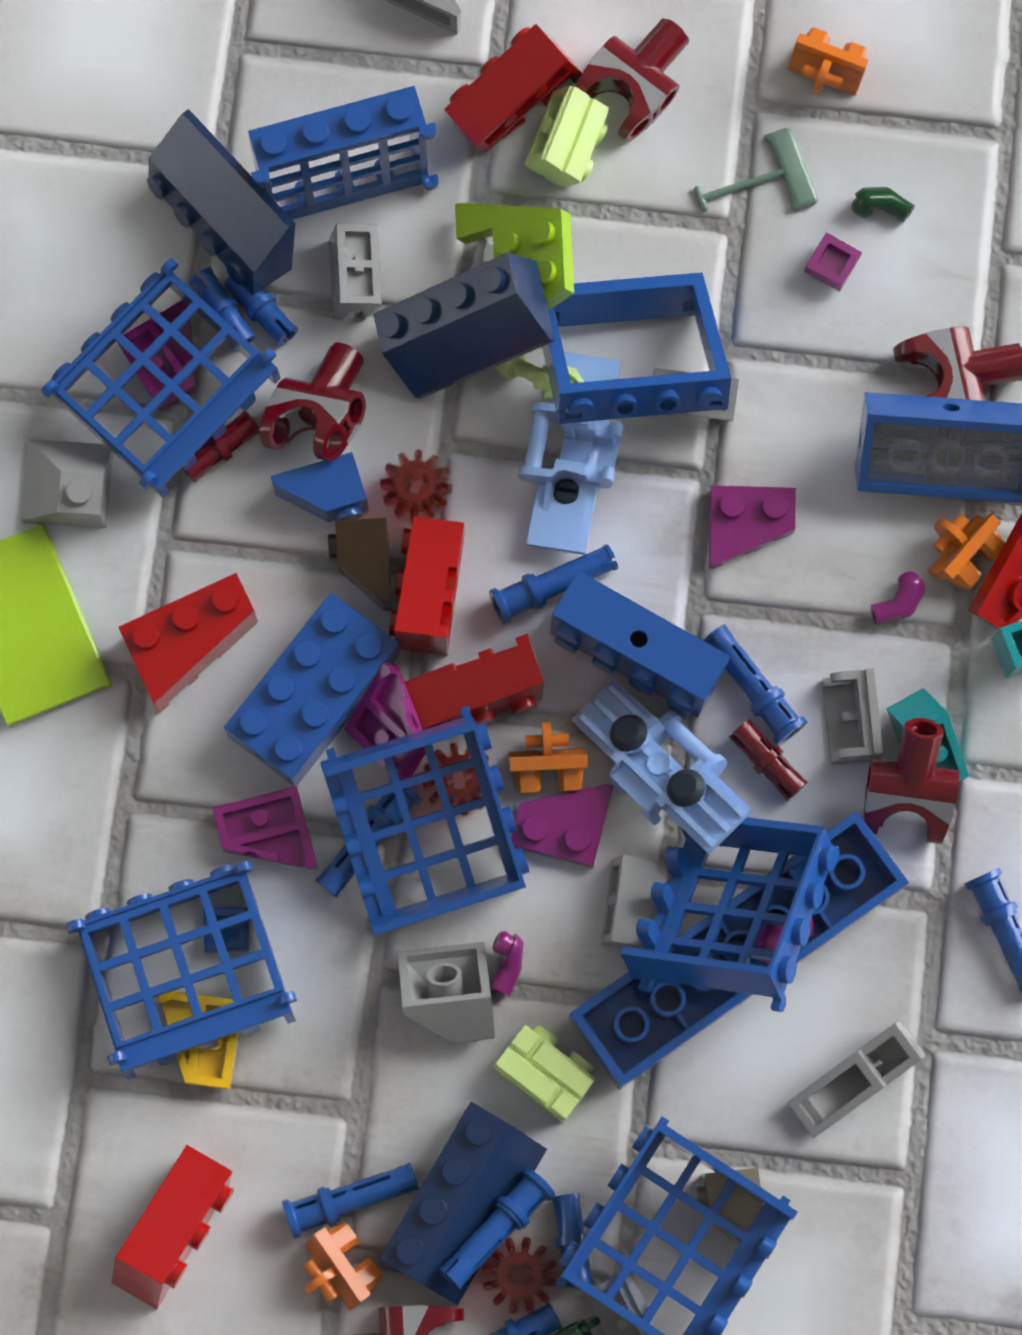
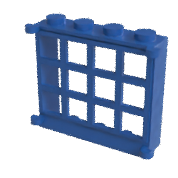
[248,86,439,220]
[41,258,281,499]
[320,706,530,936]
[620,818,840,1012]
[66,861,297,1080]
[555,1116,798,1335]

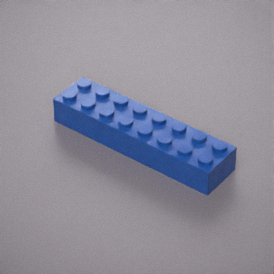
[568,811,909,1090]

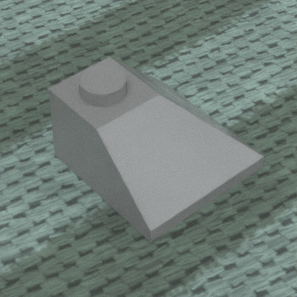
[21,439,113,528]
[397,942,495,1043]

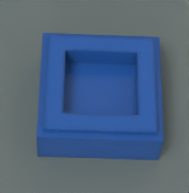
[203,906,249,953]

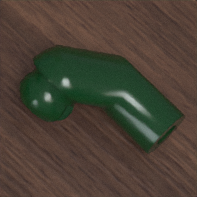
[851,187,915,223]

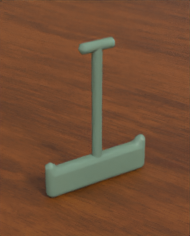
[693,128,818,212]

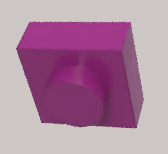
[804,232,862,292]

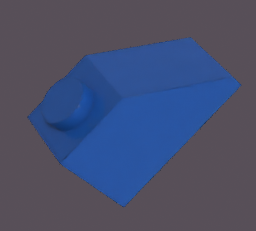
[270,452,369,522]

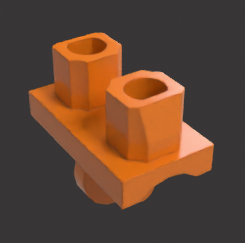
[787,27,869,96]
[927,514,1005,590]
[508,722,588,793]
[303,1223,383,1311]

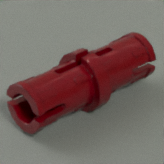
[183,410,260,483]
[729,719,808,801]

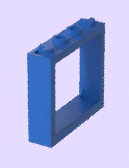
[542,272,731,424]

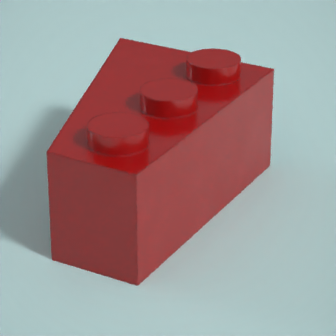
[444,24,582,153]
[389,516,465,656]
[118,573,258,713]
[404,633,544,730]
[111,1145,234,1310]

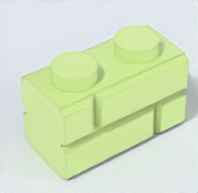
[524,86,609,188]
[493,1024,596,1123]

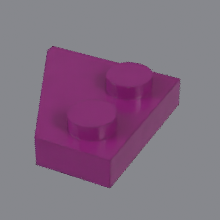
[116,299,196,412]
[709,485,796,569]
[344,662,426,780]
[511,784,613,868]
[212,786,318,870]

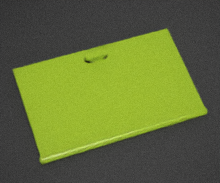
[0,523,112,727]

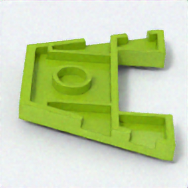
[455,203,574,311]

